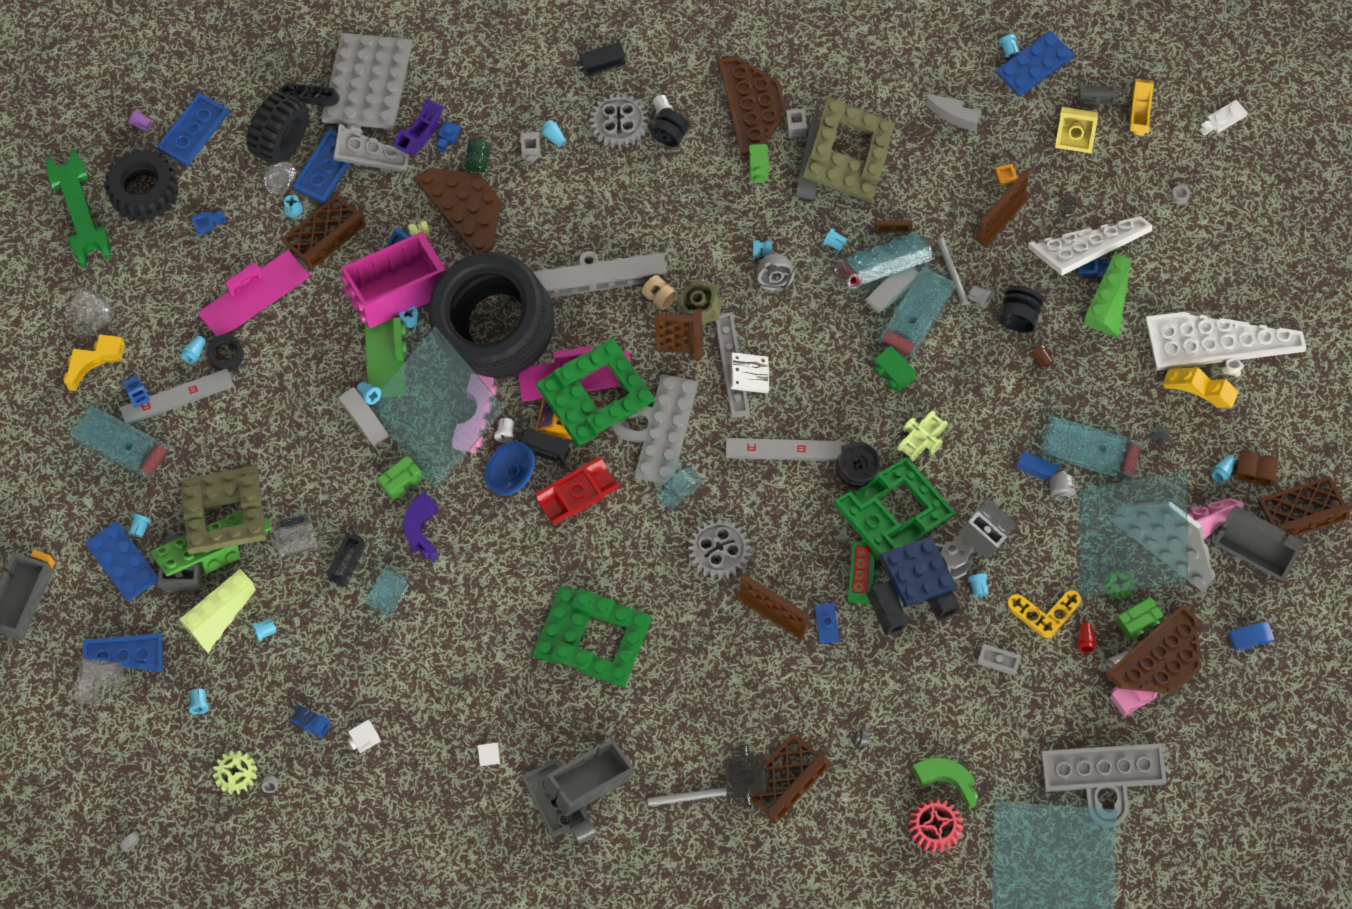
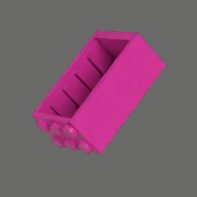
[340,232,446,329]

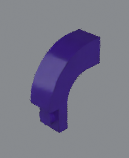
[392,99,445,155]
[404,491,438,562]

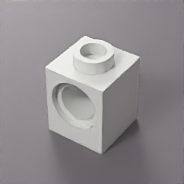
[348,719,381,753]

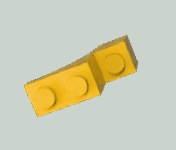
[1129,79,1154,136]
[64,334,125,391]
[1162,367,1238,408]

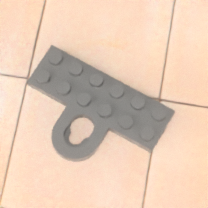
[611,374,699,486]
[1041,743,1167,828]

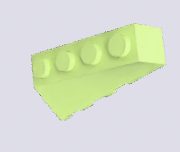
[180,569,256,653]

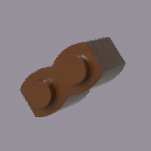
[1234,451,1279,487]

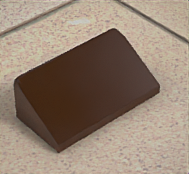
[874,220,913,233]

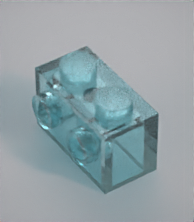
[366,567,408,616]

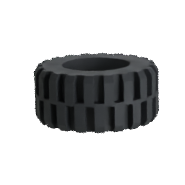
[246,92,310,165]
[105,149,179,222]

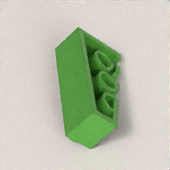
[1084,253,1132,338]

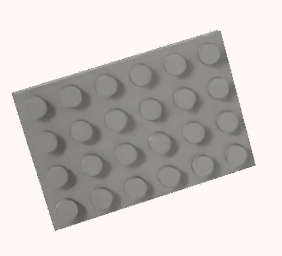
[322,33,413,129]

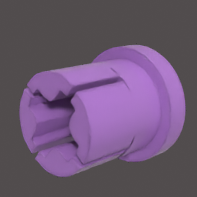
[128,109,153,133]

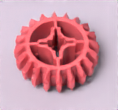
[908,798,963,853]

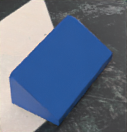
[1017,451,1060,482]

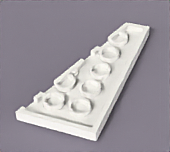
[1028,216,1152,275]

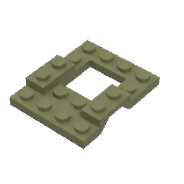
[802,97,895,203]
[181,465,267,554]

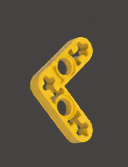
[1007,590,1081,638]

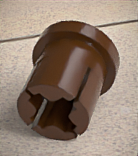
[1030,344,1054,370]

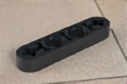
[279,83,340,106]

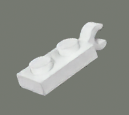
[1199,100,1248,135]

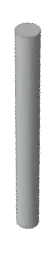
[937,238,969,306]
[647,787,728,806]

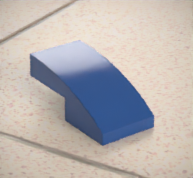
[1079,258,1111,278]
[1228,622,1275,651]

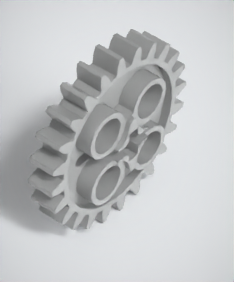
[589,93,649,149]
[688,518,751,580]

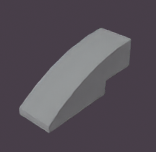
[926,94,980,132]
[866,262,920,313]
[338,387,389,447]

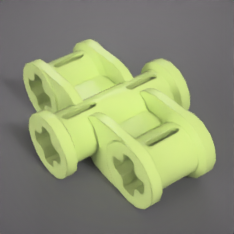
[897,410,948,462]

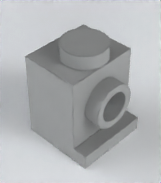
[786,108,807,138]
[521,132,541,162]

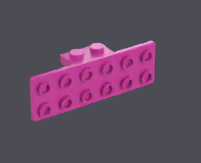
[198,250,310,336]
[518,346,632,401]

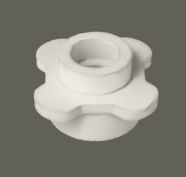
[1222,358,1244,377]

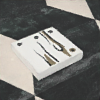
[730,352,769,393]

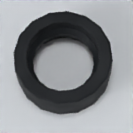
[207,334,244,372]

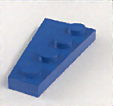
[83,633,164,673]

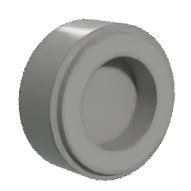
[1171,185,1190,204]
[120,832,140,852]

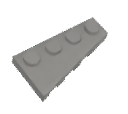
[333,124,409,173]

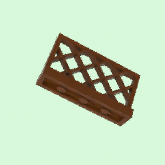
[971,170,1032,248]
[281,194,367,270]
[655,310,703,360]
[1258,476,1351,537]
[736,573,812,641]
[739,733,829,824]

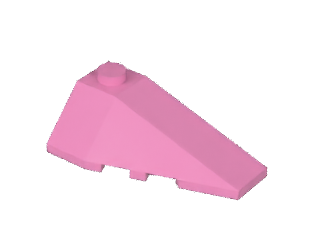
[1186,498,1244,539]

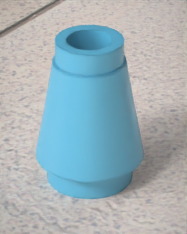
[541,120,566,148]
[181,336,206,364]
[1211,455,1237,483]

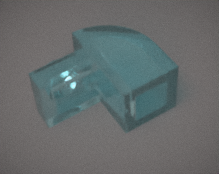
[658,467,704,510]

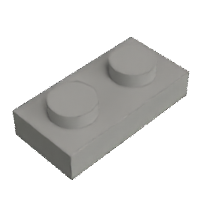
[977,644,1021,676]

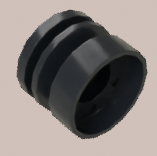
[997,285,1044,333]
[835,442,880,487]

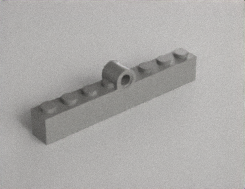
[533,251,667,298]

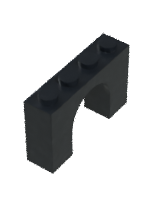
[867,579,960,635]

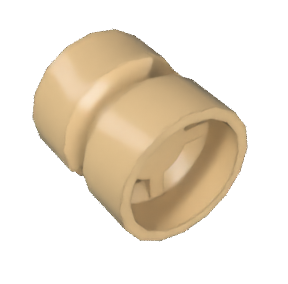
[642,275,677,310]

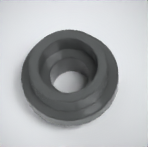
[854,727,870,748]

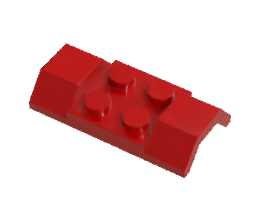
[535,456,621,525]

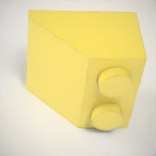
[1055,107,1098,153]

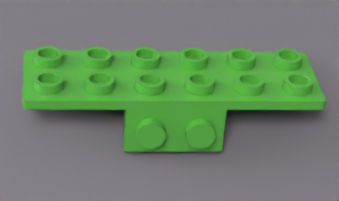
[365,316,407,398]
[150,510,272,576]

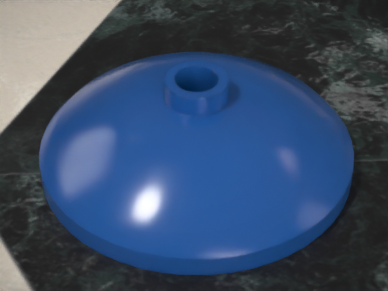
[485,441,535,496]

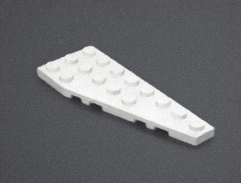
[1145,312,1307,371]

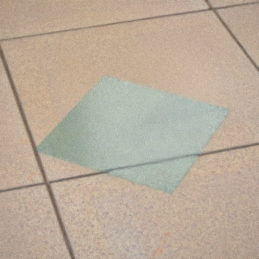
[369,327,505,489]
[1078,471,1188,598]
[991,802,1117,909]

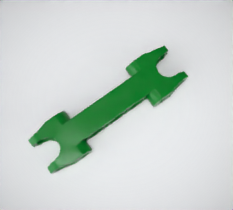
[46,149,111,268]

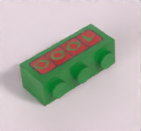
[848,541,879,604]

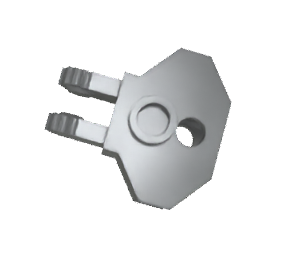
[935,537,973,580]

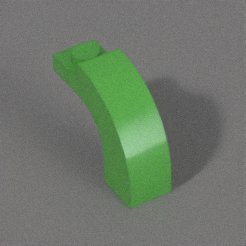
[912,758,978,810]

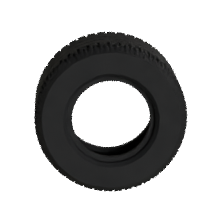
[428,252,555,379]

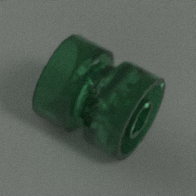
[464,139,491,173]

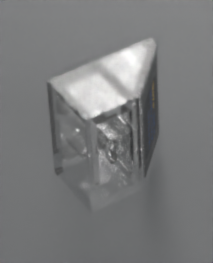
[273,512,318,557]

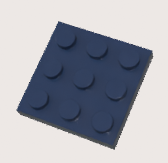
[879,537,957,607]

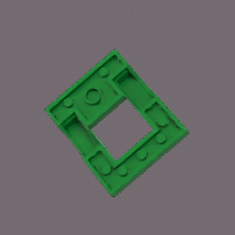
[535,338,656,448]
[833,457,956,559]
[532,585,652,688]

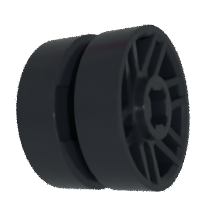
[650,109,690,148]

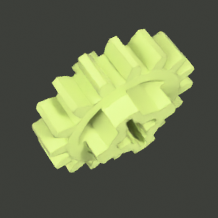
[213,751,257,795]

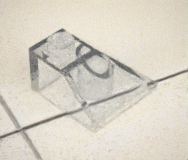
[63,287,116,340]

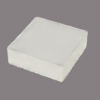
[478,743,500,766]

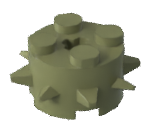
[676,279,725,324]

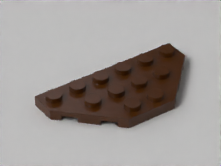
[718,56,786,156]
[414,168,502,254]
[1105,604,1202,694]

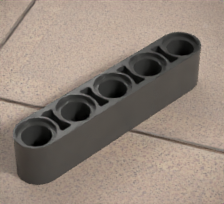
[796,118,820,200]

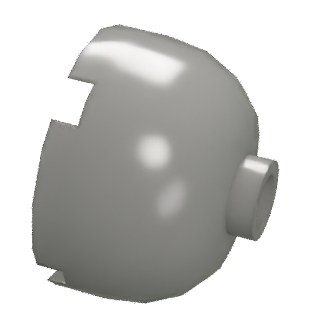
[757,254,795,291]

